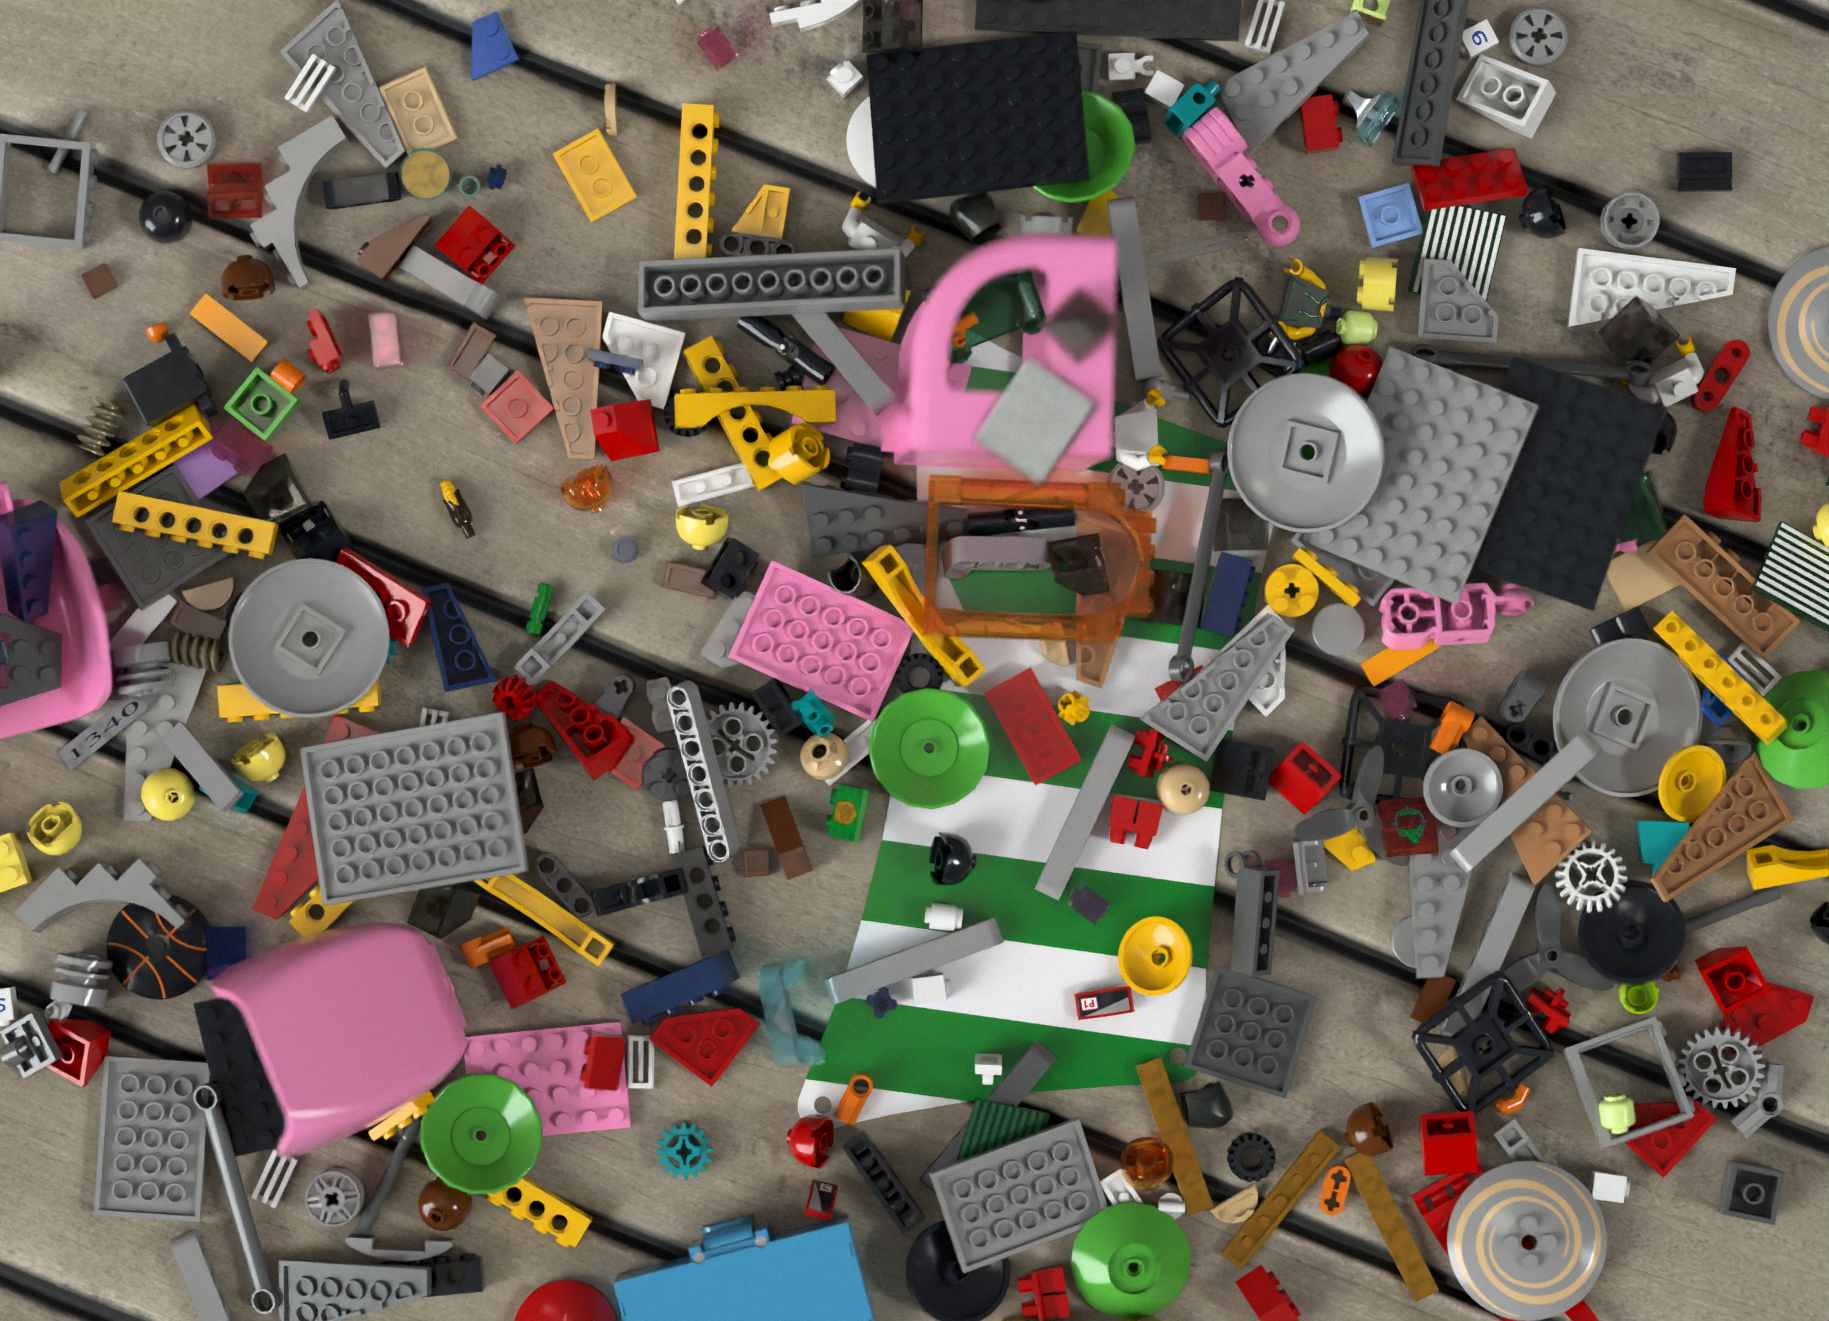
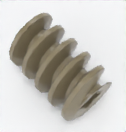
[75,396,125,456]
[167,631,227,673]

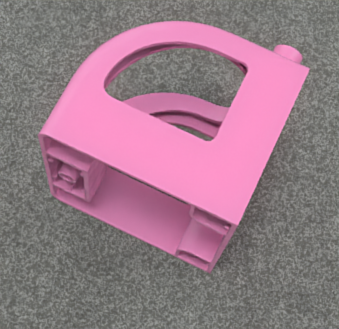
[880,233,1116,471]

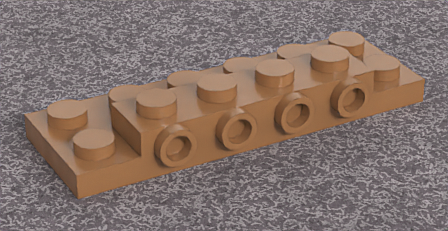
[1647,513,1801,660]

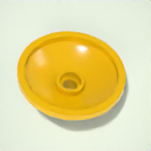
[1658,744,1727,823]
[1118,916,1192,996]

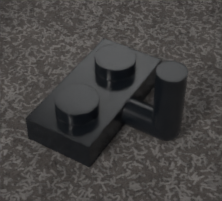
[322,379,381,440]

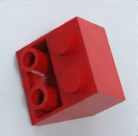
[435,205,516,284]
[1268,740,1342,815]
[489,935,567,1010]
[580,1031,627,1091]
[1418,1111,1478,1176]

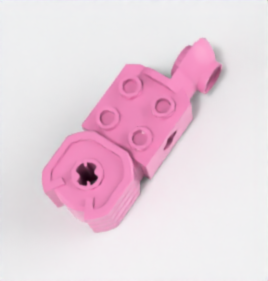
[1182,107,1300,247]
[1379,583,1534,650]

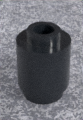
[1301,329,1342,364]

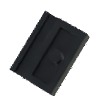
[1677,152,1733,192]

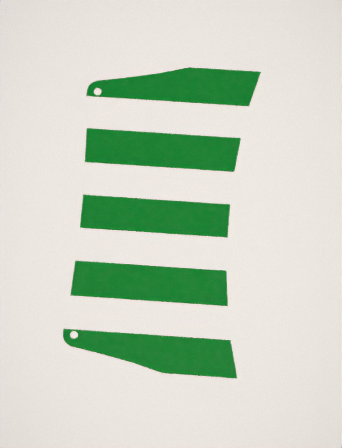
[797,324,1273,1128]

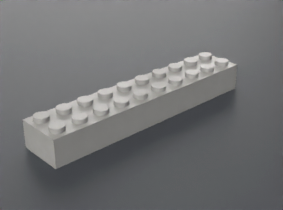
[638,248,906,321]

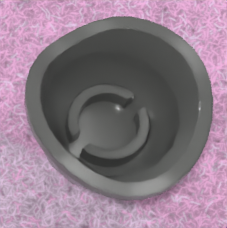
[1704,724,1751,765]

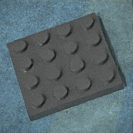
[85,464,232,610]
[1184,966,1317,1099]

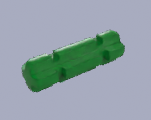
[526,583,554,635]

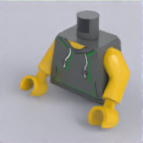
[1268,257,1342,340]

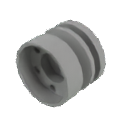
[1599,192,1660,250]
[112,642,175,697]
[50,951,113,1007]
[305,1167,366,1227]

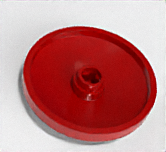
[515,1279,618,1321]

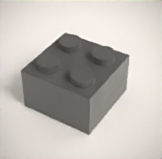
[1717,1159,1785,1225]

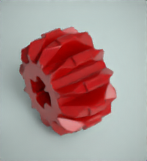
[491,674,538,721]

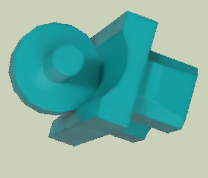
[790,689,836,737]

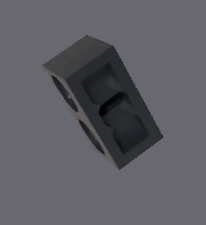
[700,537,760,600]
[751,678,803,737]

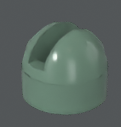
[459,175,480,197]

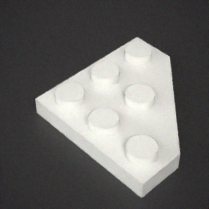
[602,312,686,410]
[1210,605,1286,717]

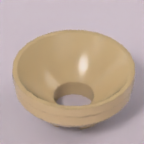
[800,733,848,780]

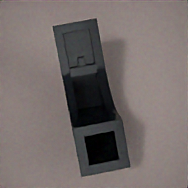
[591,867,688,917]

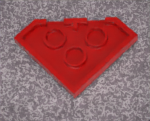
[1714,982,1814,1054]
[649,1007,760,1087]
[1610,1100,1717,1178]

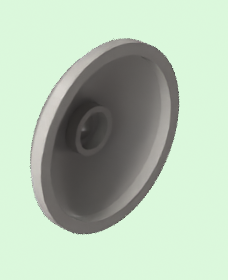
[1423,748,1503,827]

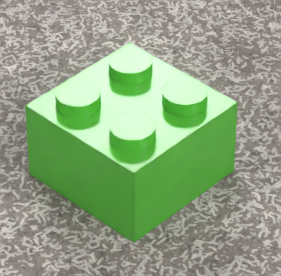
[223,366,302,443]

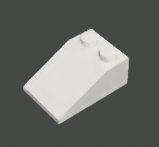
[1456,54,1556,139]

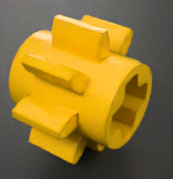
[1058,690,1090,725]

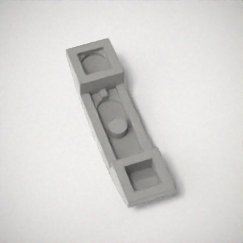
[514,591,606,685]
[1493,1118,1547,1163]
[346,1235,455,1261]

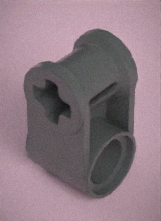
[594,674,636,720]

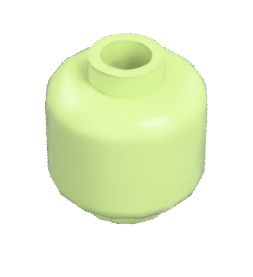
[1336,310,1378,345]
[1599,1093,1636,1134]

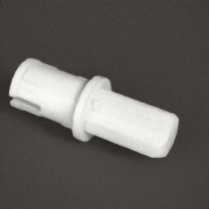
[662,800,686,854]

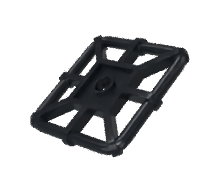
[1157,277,1305,428]
[1339,686,1465,812]
[1411,970,1554,1114]

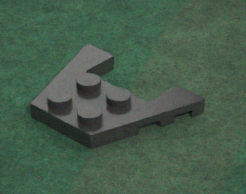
[0,613,62,706]

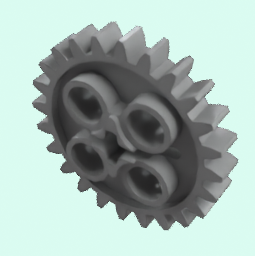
[695,702,780,788]
[1678,1024,1765,1109]

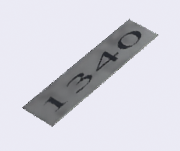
[57,695,148,771]

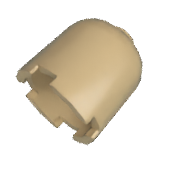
[1156,763,1210,815]

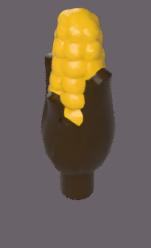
[440,480,476,539]

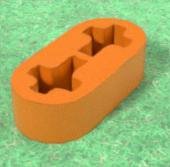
[1162,455,1212,474]
[1319,1165,1351,1215]

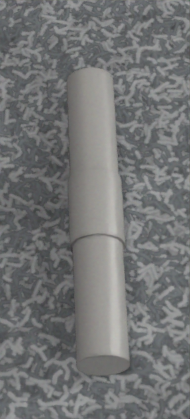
[47,109,88,174]

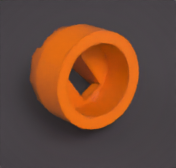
[145,322,168,343]

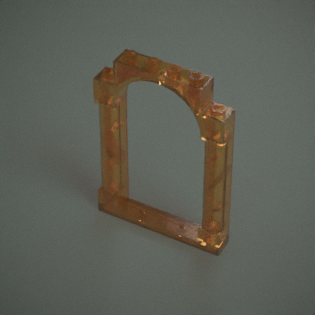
[922,475,1156,644]

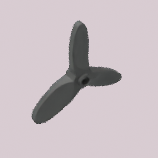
[1293,745,1410,866]
[1490,884,1614,998]

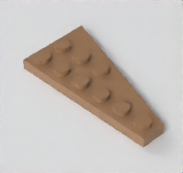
[523,297,603,460]
[1076,513,1152,688]
[1462,716,1593,886]
[1650,752,1794,902]

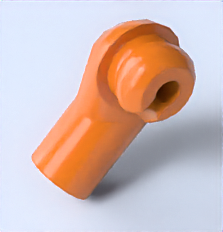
[949,311,979,348]
[1494,1084,1531,1115]

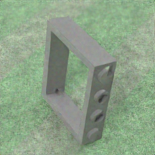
[0,134,99,249]
[1563,1016,1696,1151]

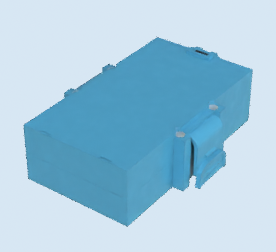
[614,1213,876,1321]

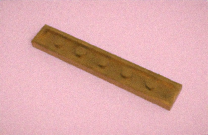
[1135,1057,1214,1216]
[1220,1130,1341,1270]
[1343,1152,1439,1302]

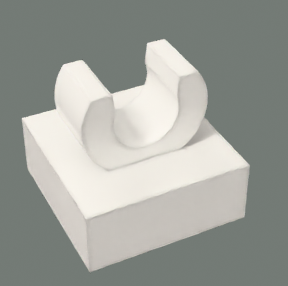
[975,1053,1002,1085]

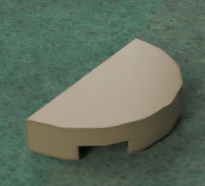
[604,83,618,136]
[182,577,235,611]
[1039,614,1070,665]
[1438,1045,1470,1096]
[1209,1183,1258,1223]

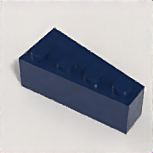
[0,500,58,622]
[422,583,497,693]
[621,949,740,1025]

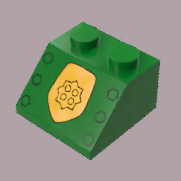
[824,784,870,843]

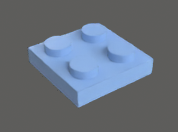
[1357,183,1423,249]

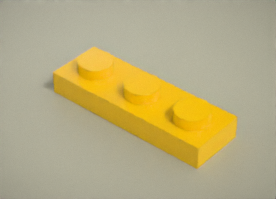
[1291,548,1361,608]
[368,1092,436,1141]

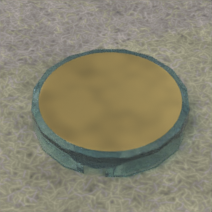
[400,148,452,201]

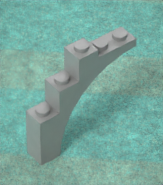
[250,115,349,290]
[14,858,193,933]

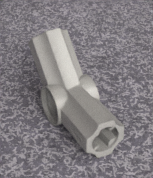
[1730,1063,1784,1138]

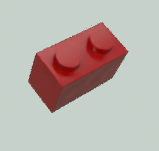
[1299,94,1343,154]

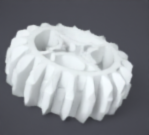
[1555,841,1628,913]

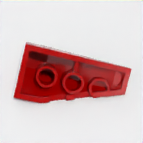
[1703,407,1762,522]
[534,680,631,781]

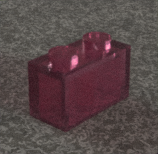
[368,312,404,370]
[209,417,273,478]

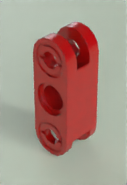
[1690,340,1750,412]

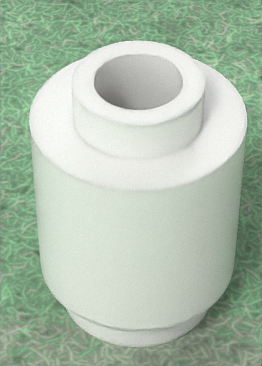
[924,902,963,931]

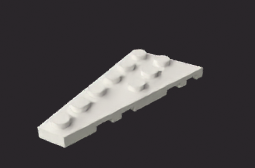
[1567,248,1736,327]

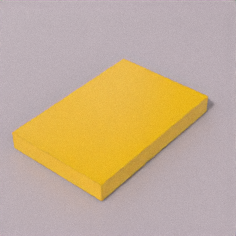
[553,128,638,223]

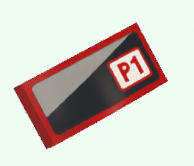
[1074,986,1135,1020]
[804,1180,838,1221]

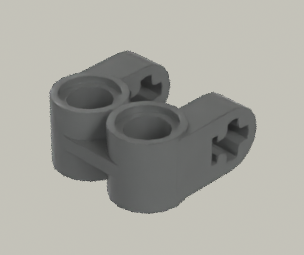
[1498,670,1548,722]

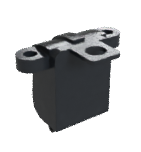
[122,333,218,427]

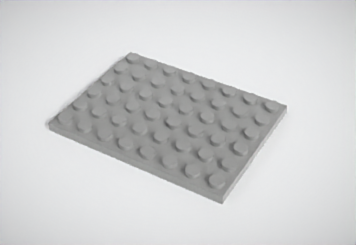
[1309,347,1539,604]
[300,712,529,906]

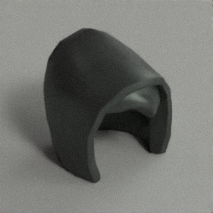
[950,192,1002,243]
[826,550,880,598]
[1180,1081,1234,1129]

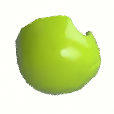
[1619,982,1659,1015]

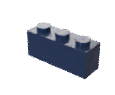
[1200,552,1256,637]

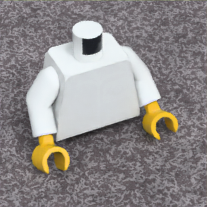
[842,191,926,257]
[1619,336,1704,407]
[1111,387,1167,471]

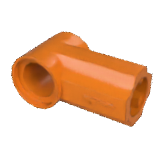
[270,359,306,394]
[1429,700,1475,754]
[460,927,517,969]
[833,1071,873,1126]

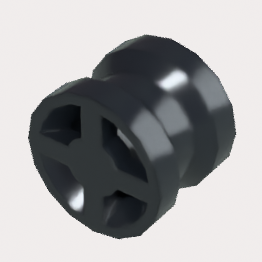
[774,365,804,391]

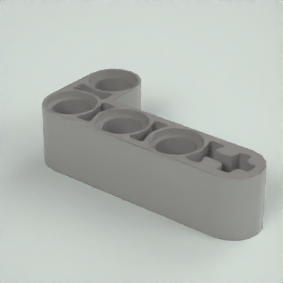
[399,245,500,319]
[942,536,1051,579]

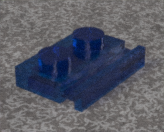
[206,926,246,980]

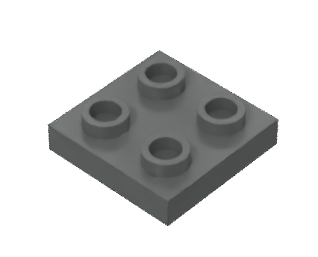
[0,1010,63,1078]

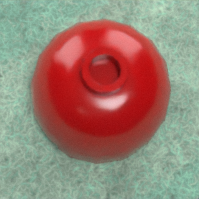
[1329,344,1382,398]
[786,1114,834,1169]

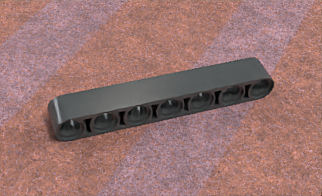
[919,1040,1057,1194]

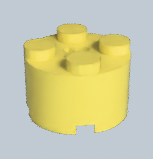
[1357,257,1398,312]

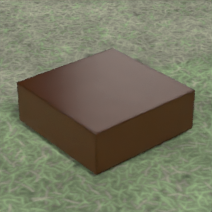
[1198,192,1226,221]
[81,263,118,299]
[742,849,771,877]

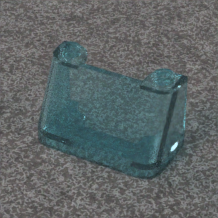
[757,955,828,1068]

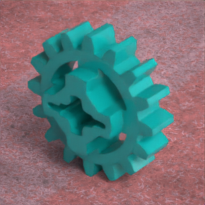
[656,1121,714,1180]

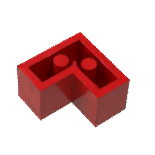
[1235,1265,1301,1321]

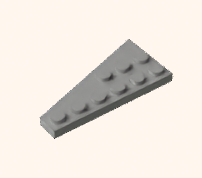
[279,0,406,170]
[1218,11,1371,155]
[1140,614,1295,762]

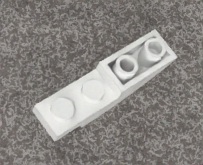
[770,0,863,33]

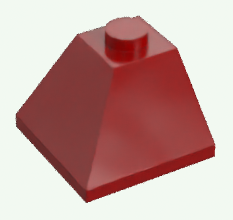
[590,399,660,461]
[1695,946,1771,1015]
[47,1019,111,1087]

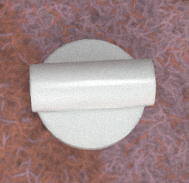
[45,1000,73,1024]
[1158,1193,1185,1219]

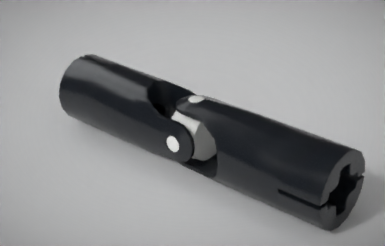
[737,316,835,385]
[967,502,1075,536]

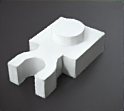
[1108,53,1154,82]

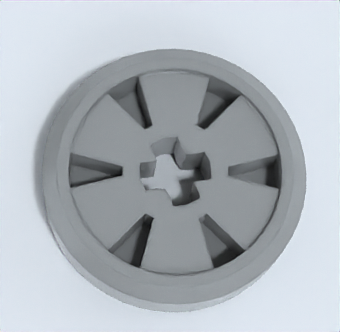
[1508,7,1568,66]
[157,110,217,169]
[1106,462,1165,516]

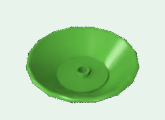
[1032,90,1136,203]
[1752,670,1829,789]
[868,688,990,809]
[421,1073,542,1194]
[1070,1202,1191,1320]

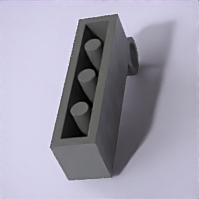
[1224,850,1280,976]

